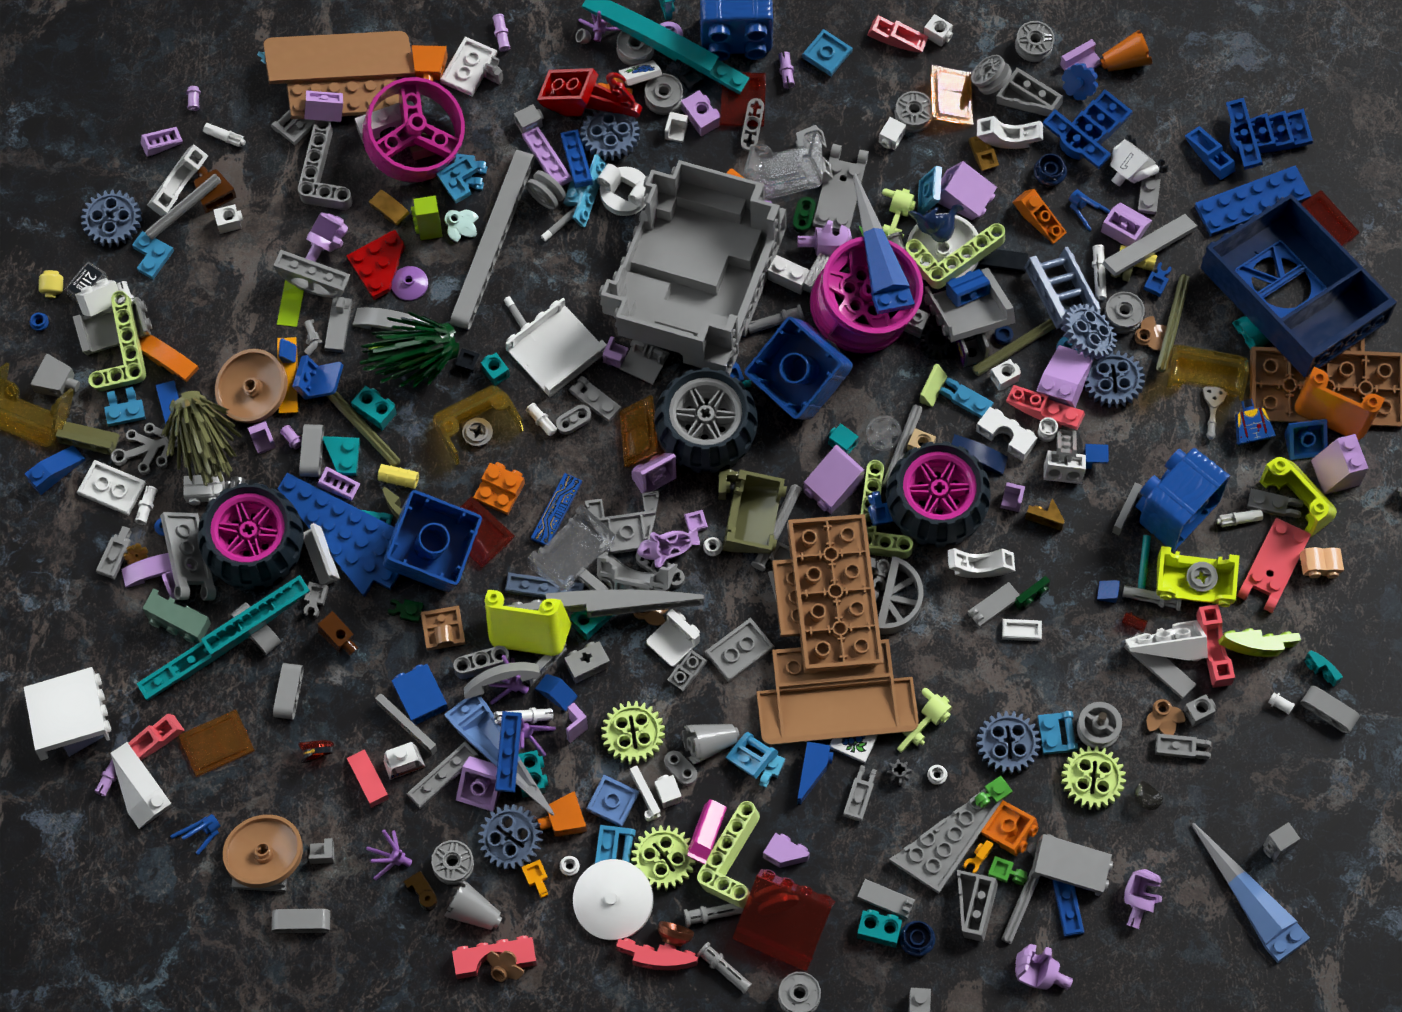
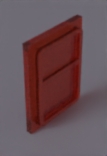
[720,72,766,127]
[1301,190,1360,246]
[460,496,515,568]

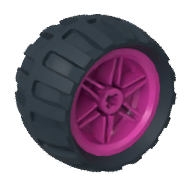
[886,441,991,548]
[198,483,304,590]

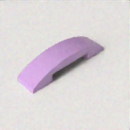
[121,553,192,588]

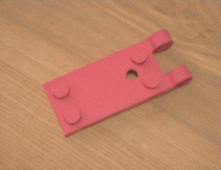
[1237,518,1311,613]

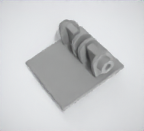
[619,340,670,385]

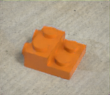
[473,462,525,515]
[981,800,1039,856]

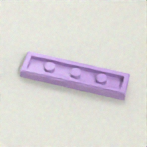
[522,126,572,186]

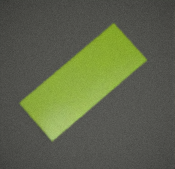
[277,280,304,327]

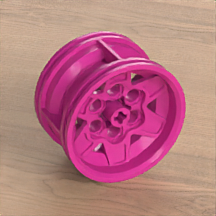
[810,237,923,354]

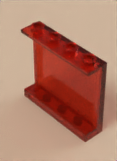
[732,869,836,971]

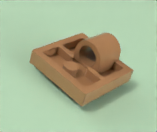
[421,606,465,651]

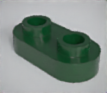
[793,197,816,233]

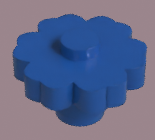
[1062,63,1098,100]

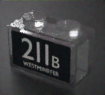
[65,261,108,303]

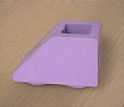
[763,833,810,868]

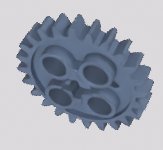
[580,110,640,160]
[81,190,142,247]
[1061,303,1117,360]
[1084,351,1145,408]
[976,711,1041,775]
[478,804,543,870]

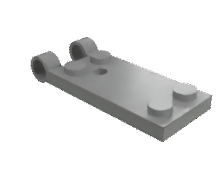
[813,144,869,232]
[160,512,216,601]

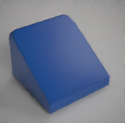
[279,338,297,363]
[1097,580,1120,603]

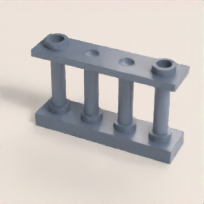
[1024,246,1101,329]

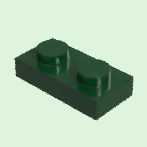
[1014,575,1050,610]

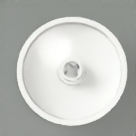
[907,213,981,280]
[573,859,653,940]

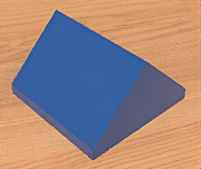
[1284,419,1328,460]

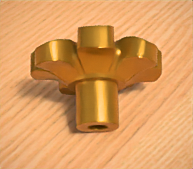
[123,543,148,565]

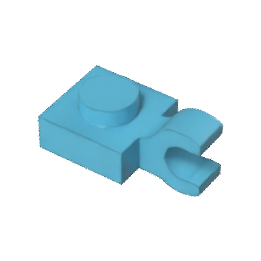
[759,755,786,788]

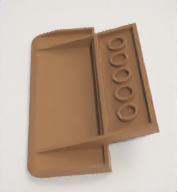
[264,31,415,119]
[757,639,919,745]

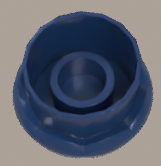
[1034,154,1067,186]
[899,921,935,956]

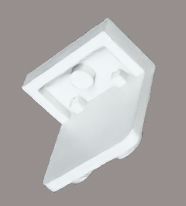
[647,609,700,667]

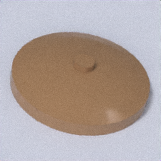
[215,349,288,424]
[223,815,303,888]

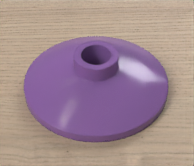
[391,266,428,301]

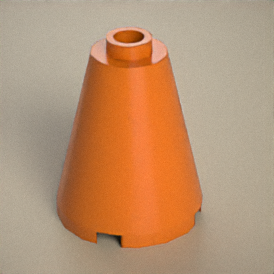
[1100,30,1153,72]

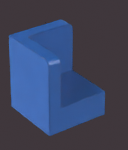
[1083,444,1109,469]

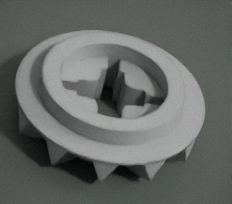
[462,418,493,447]
[1187,562,1218,592]

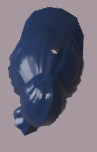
[908,204,964,243]

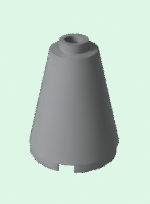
[682,724,739,764]
[444,880,502,930]

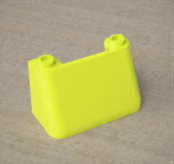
[1259,457,1337,537]
[1156,546,1239,607]
[485,590,572,656]

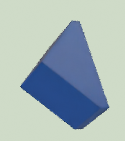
[535,674,578,712]

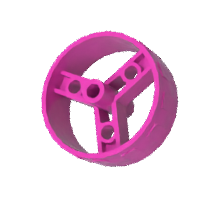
[362,77,465,183]

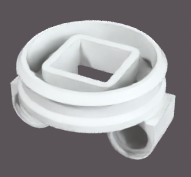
[597,163,646,216]

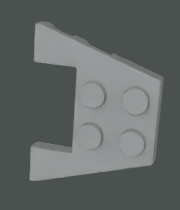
[585,491,659,554]

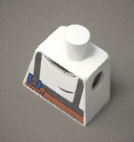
[383,742,425,780]

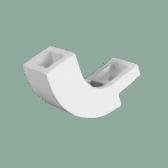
[977,116,1043,149]
[948,548,1015,578]

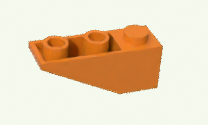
[1012,189,1067,244]

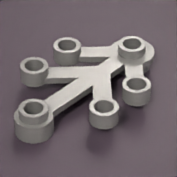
[111,423,178,475]

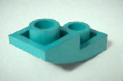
[1305,650,1343,687]

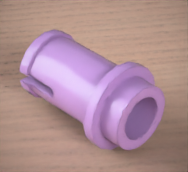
[186,86,201,111]
[280,425,302,449]

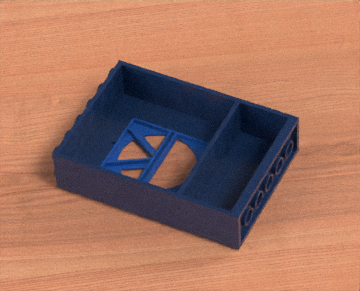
[1200,194,1397,378]

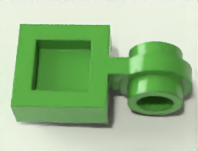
[974,776,1013,809]
[988,856,1028,885]

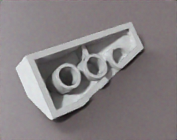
[1125,620,1208,661]
[111,742,172,829]

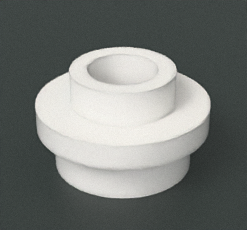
[703,537,723,556]
[927,765,947,785]
[560,856,580,876]

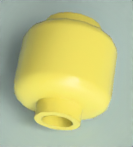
[39,270,63,298]

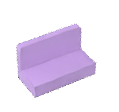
[1060,39,1101,71]
[305,91,343,122]
[566,703,588,743]

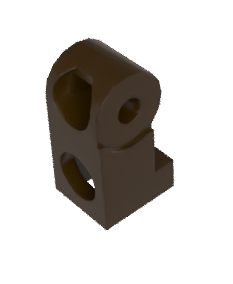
[403,871,437,911]

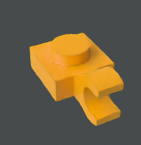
[963,840,994,874]
[522,859,548,898]

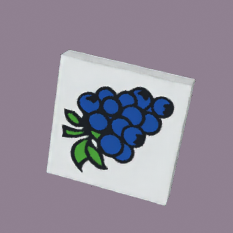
[619,60,662,86]
[830,735,878,764]

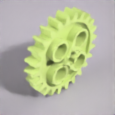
[601,701,665,765]
[1061,746,1126,810]
[631,825,696,890]

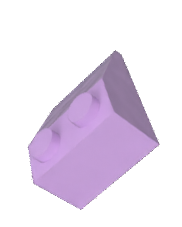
[1036,345,1094,408]
[632,453,676,493]

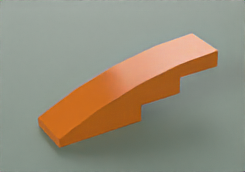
[139,335,199,382]

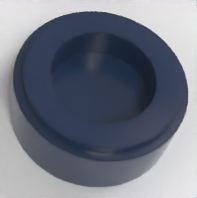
[994,326,1013,345]

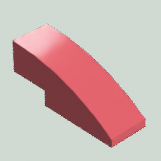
[867,15,928,53]
[128,714,185,760]
[347,749,389,808]

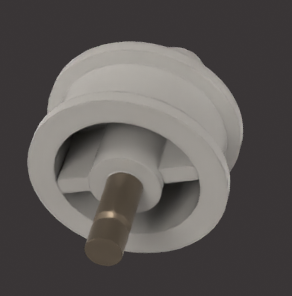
[1077,702,1122,749]

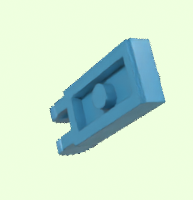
[939,378,994,418]

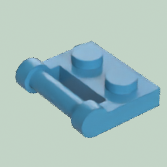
[1037,711,1079,755]
[726,732,778,779]
[595,825,636,864]

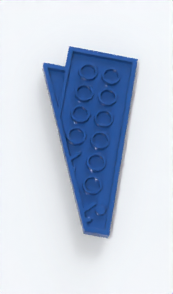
[277,473,400,597]

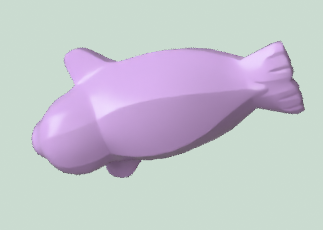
[637,527,700,568]

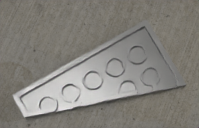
[889,789,1004,894]

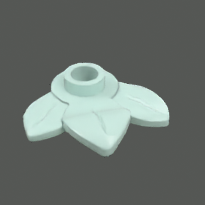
[444,210,479,242]

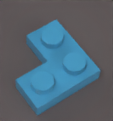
[436,155,478,203]
[132,231,174,280]

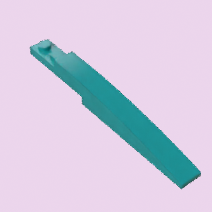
[582,0,749,95]
[137,575,311,701]

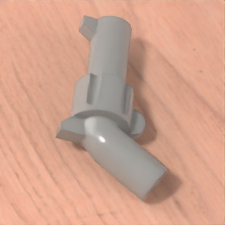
[304,319,323,356]

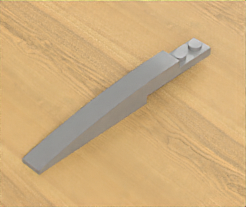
[507,590,704,618]

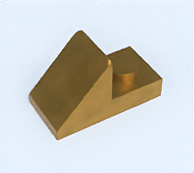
[1025,499,1064,531]

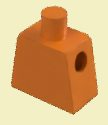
[412,45,448,81]
[537,791,587,836]

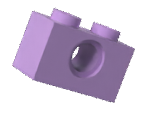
[681,90,721,136]

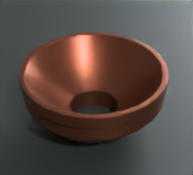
[658,921,694,946]

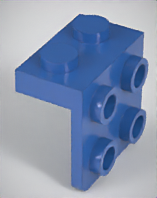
[292,355,344,400]

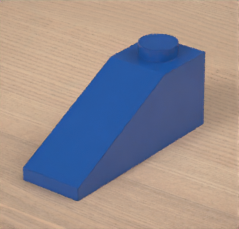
[25,445,86,495]
[797,742,834,804]

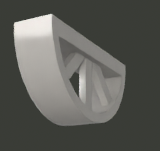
[273,250,350,298]
[878,556,923,635]

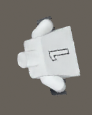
[1110,135,1169,187]

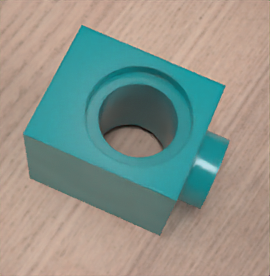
[481,353,510,387]
[828,423,859,455]

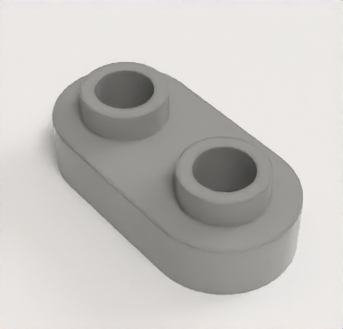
[556,405,591,435]
[664,751,697,786]

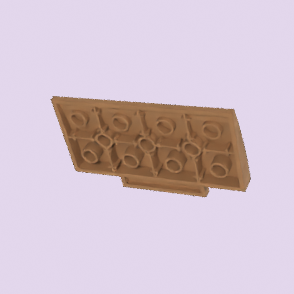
[1250,338,1402,427]
[772,514,884,673]

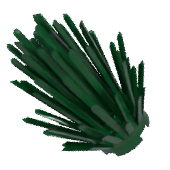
[360,311,459,388]

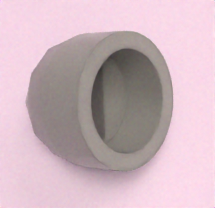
[575,28,591,44]

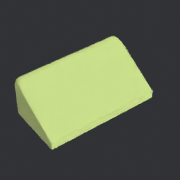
[920,364,947,407]

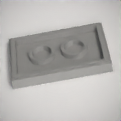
[705,617,775,683]

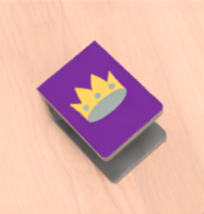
[956,332,989,367]

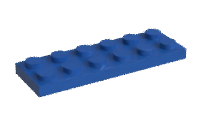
[1195,165,1312,237]

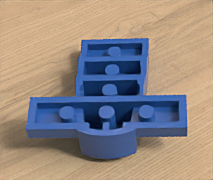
[1043,89,1133,169]
[1226,98,1313,170]

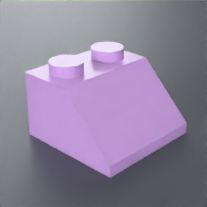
[456,756,500,811]

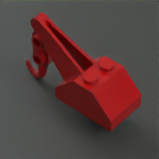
[537,68,642,118]

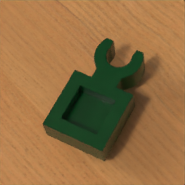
[388,599,424,623]

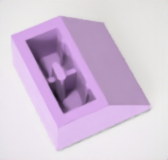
[1101,203,1152,247]

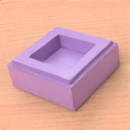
[684,510,708,532]

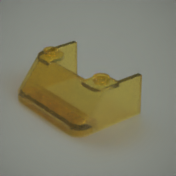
[1167,345,1249,401]
[0,362,74,447]
[433,385,524,465]

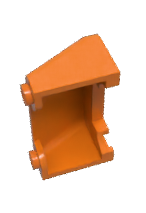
[1294,367,1385,440]

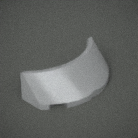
[597,551,678,591]

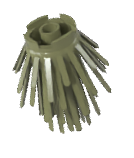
[161,391,242,486]

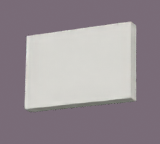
[440,37,498,97]
[77,460,146,516]

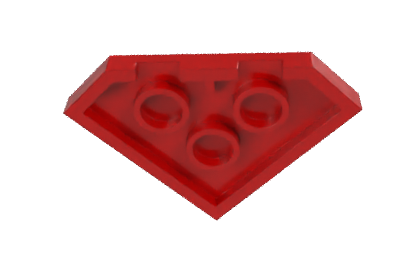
[346,230,405,300]

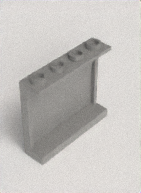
[923,268,1015,342]

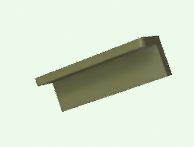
[56,422,120,455]

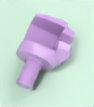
[306,212,348,262]
[797,220,852,258]
[1124,869,1162,929]
[1015,944,1073,990]

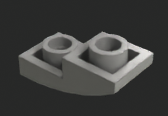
[667,649,707,691]

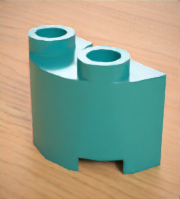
[1232,316,1271,350]

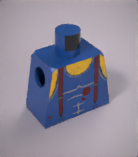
[1235,399,1276,446]

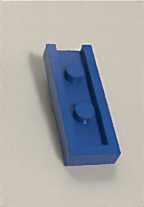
[156,380,179,429]

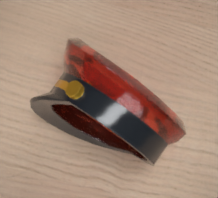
[298,740,334,763]

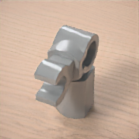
[870,557,890,591]

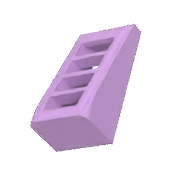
[141,127,183,157]
[317,466,360,501]

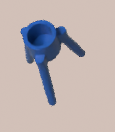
[1069,189,1110,231]
[170,814,221,855]

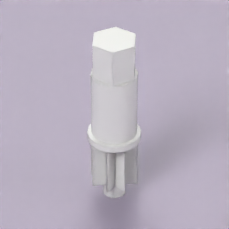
[203,123,246,147]
[1216,509,1263,527]

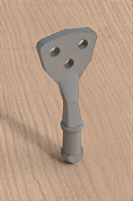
[1203,387,1227,440]

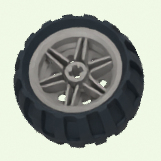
[654,368,757,473]

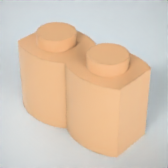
[1300,547,1344,578]

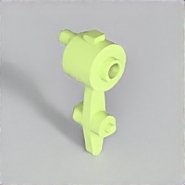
[882,188,916,239]
[897,688,952,753]

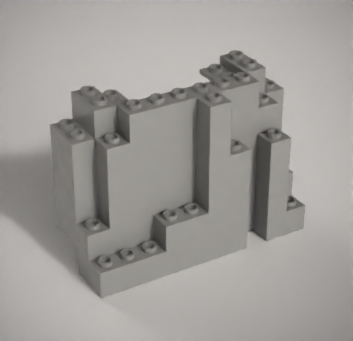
[599,160,787,376]

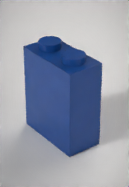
[392,664,448,725]

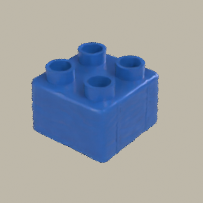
[700,0,773,61]
[744,317,853,420]
[1135,448,1230,552]
[383,490,482,592]

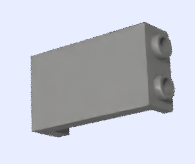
[73,297,152,355]
[1030,834,1113,896]

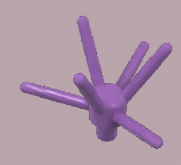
[578,11,620,42]
[489,655,529,704]
[519,718,556,756]
[366,830,412,880]

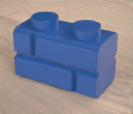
[946,269,990,307]

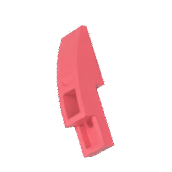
[1006,385,1085,430]
[616,938,698,970]

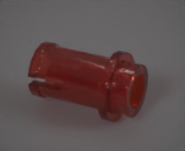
[1122,612,1148,632]

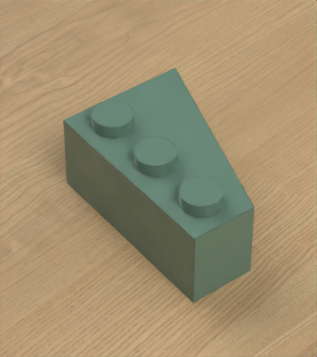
[143,588,211,643]

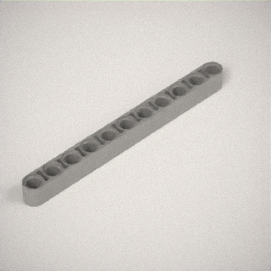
[450,150,535,330]

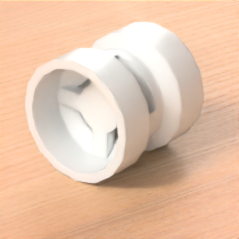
[1037,417,1058,442]

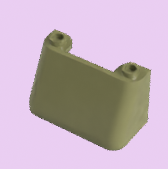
[722,470,787,554]

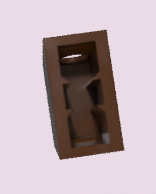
[194,167,237,213]
[318,611,359,656]

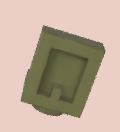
[718,469,738,500]

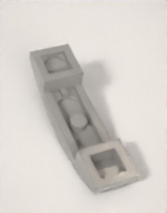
[353,307,429,331]
[464,662,541,699]

